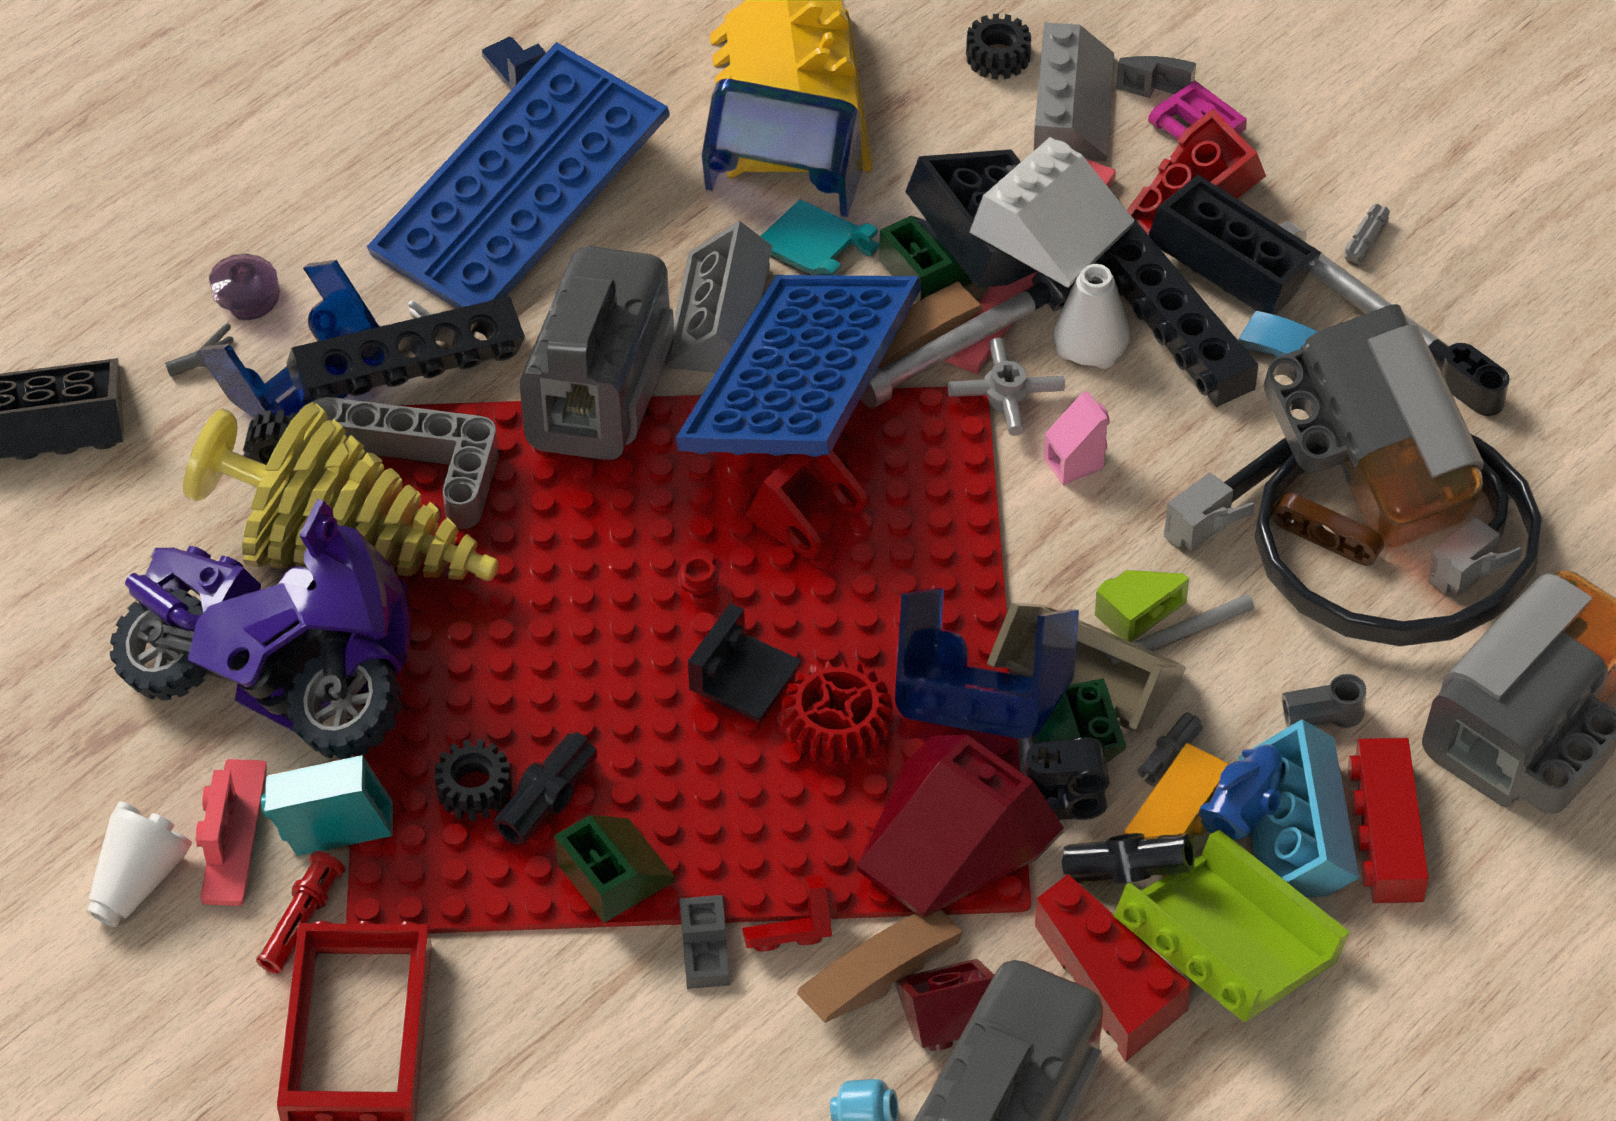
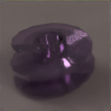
[209,254,280,320]

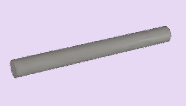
[1106,594,1254,665]

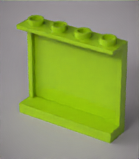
[1113,829,1350,1023]

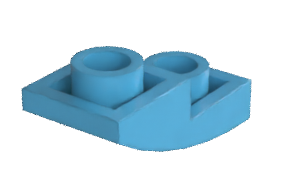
[1238,311,1318,358]

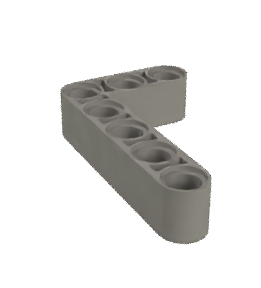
[313,397,499,529]

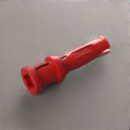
[256,851,346,974]

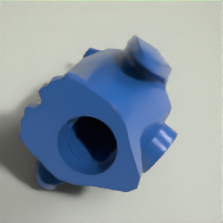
[1199,744,1283,840]

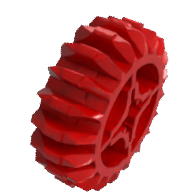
[781,659,893,766]

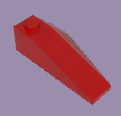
[1127,108,1266,234]

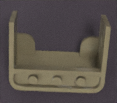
[987,603,1186,733]

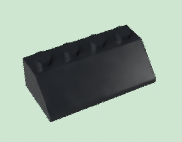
[1148,174,1321,315]

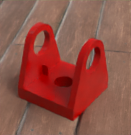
[746,450,868,558]

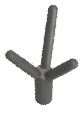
[165,323,255,378]

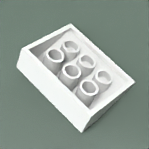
[970,137,1135,287]

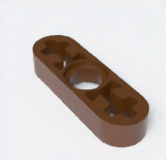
[1272,493,1384,566]

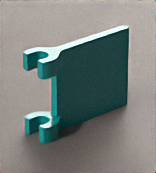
[760,199,879,275]

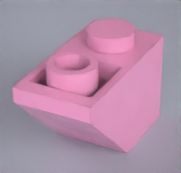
[1044,391,1110,485]

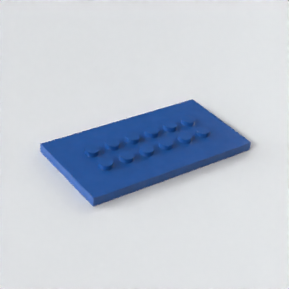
[367,42,670,309]

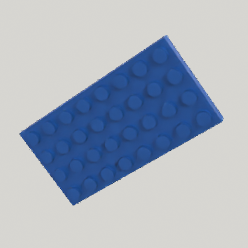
[676,275,921,457]

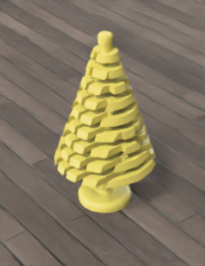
[183,402,499,581]

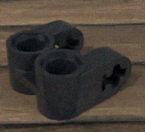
[1025,737,1110,820]

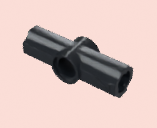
[494,732,598,846]
[1061,833,1196,883]

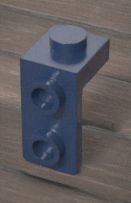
[482,37,546,90]

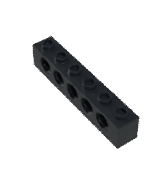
[1099,217,1259,407]
[286,296,525,405]

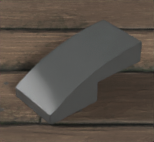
[1116,56,1196,98]
[680,895,730,989]

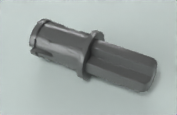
[1137,712,1203,787]

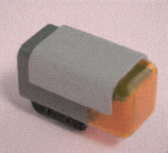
[1264,304,1484,548]
[1422,570,1616,814]

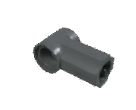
[1282,674,1366,728]

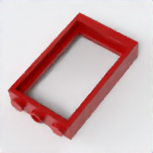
[277,921,432,1121]

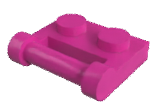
[1148,80,1247,140]

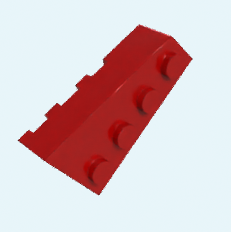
[1035,874,1191,1062]

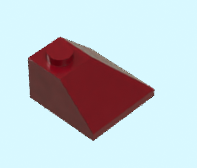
[895,959,995,1051]

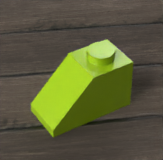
[1095,570,1189,642]

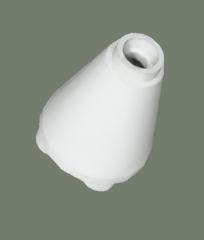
[1054,264,1130,369]
[86,801,192,927]

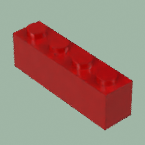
[1348,738,1429,903]

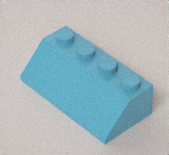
[1238,719,1360,898]

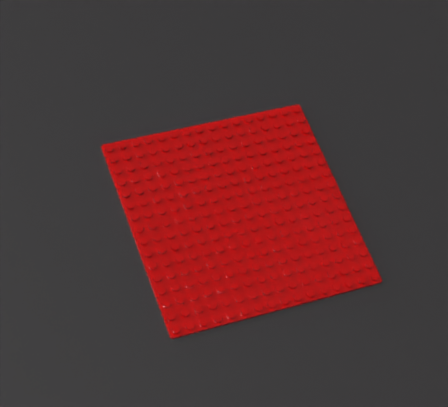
[346,386,1031,933]

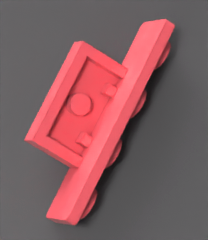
[196,759,268,906]

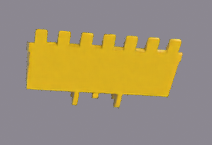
[710,0,872,178]

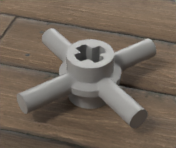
[948,337,1065,436]

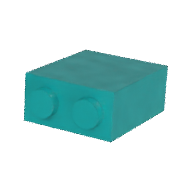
[261,755,393,856]

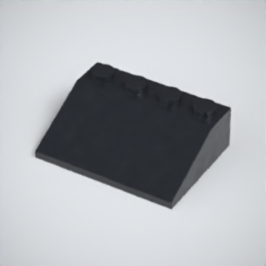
[905,149,1038,288]
[0,358,124,460]

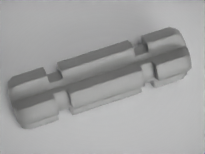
[1344,204,1390,264]

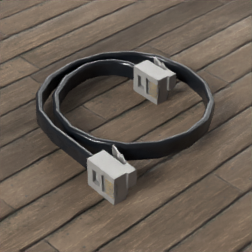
[1164,434,1543,647]

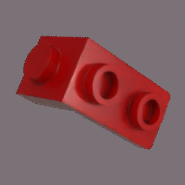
[742,874,837,952]

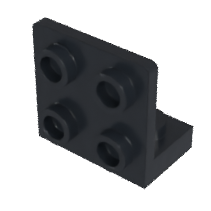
[688,603,801,722]

